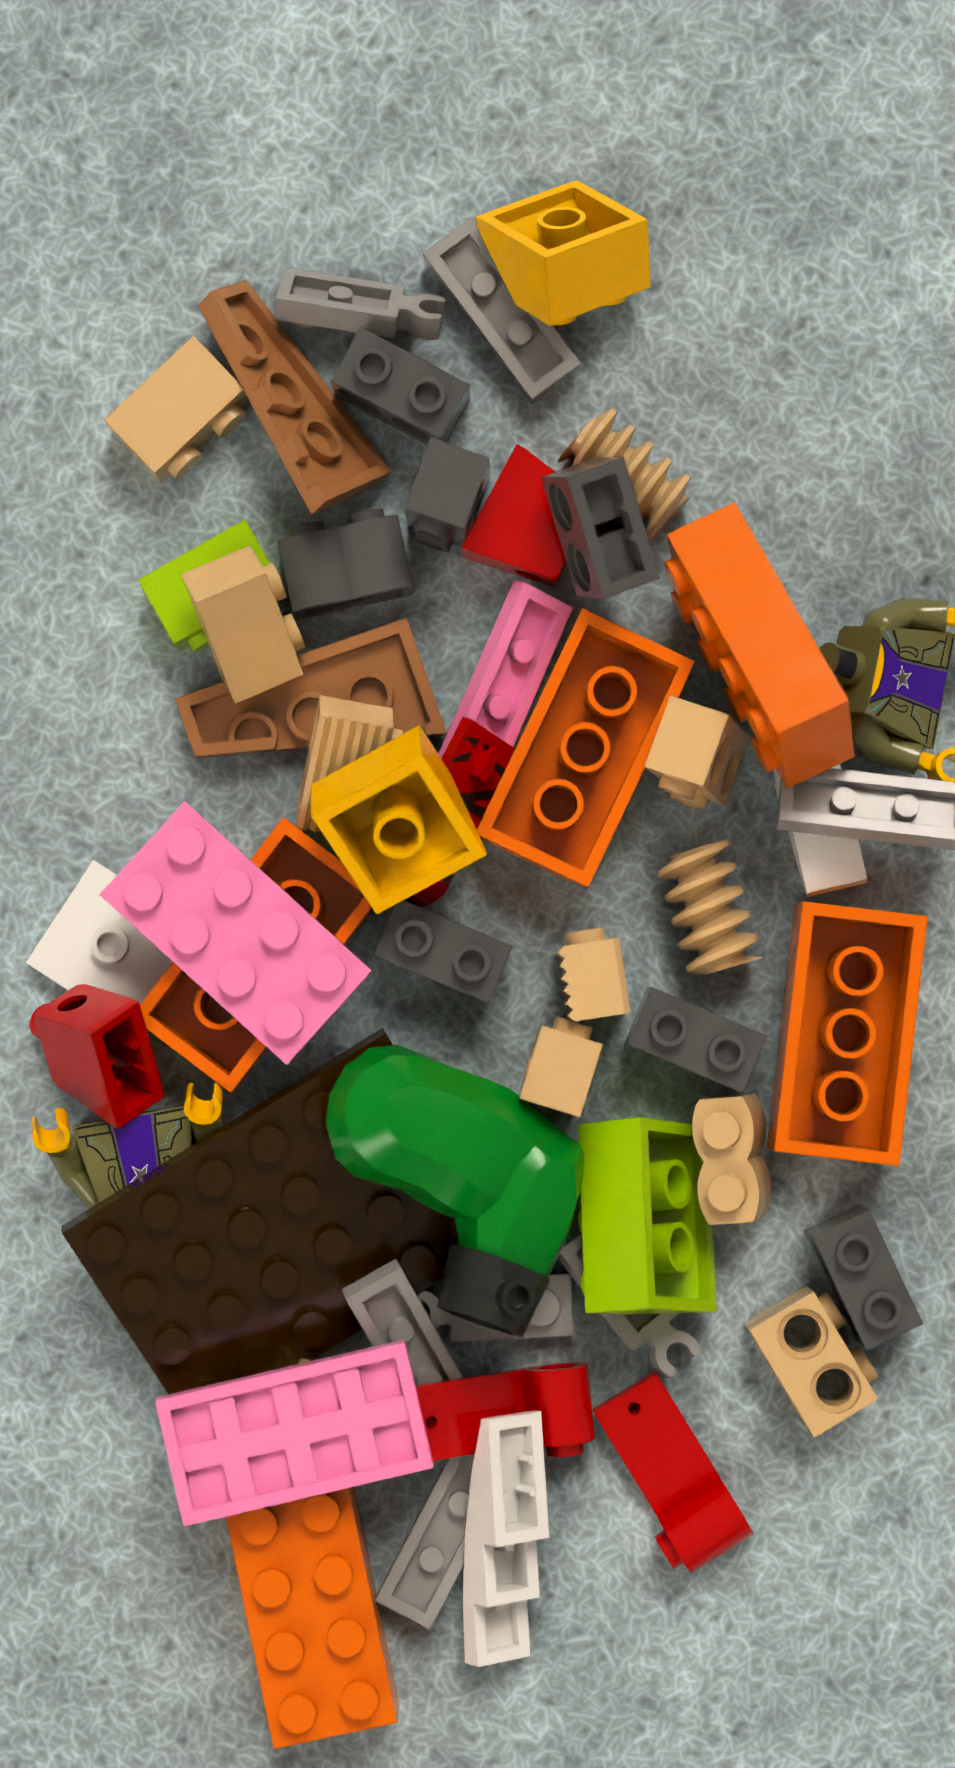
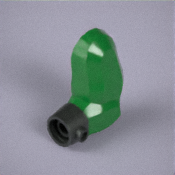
[325,1045,584,1338]

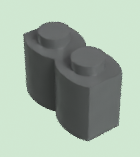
[277,509,414,619]

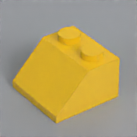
[476,180,651,326]
[311,725,486,914]

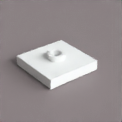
[26,860,173,1004]

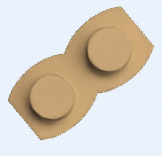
[692,1093,772,1225]

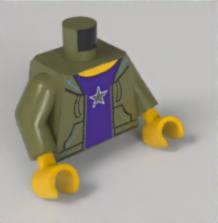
[819,599,955,782]
[31,1083,224,1209]

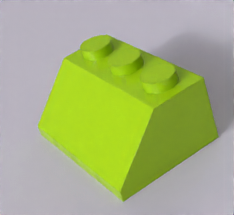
[578,1117,717,1315]

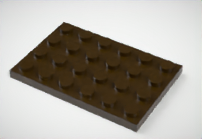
[61,1028,458,1394]

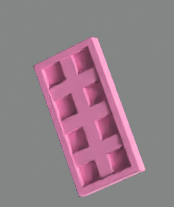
[99,801,372,1065]
[155,1339,434,1527]

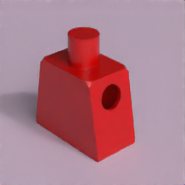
[461,444,567,588]
[29,984,165,1129]

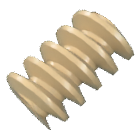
[558,407,691,543]
[657,839,763,975]

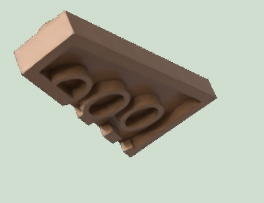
[198,280,393,515]
[175,618,447,759]

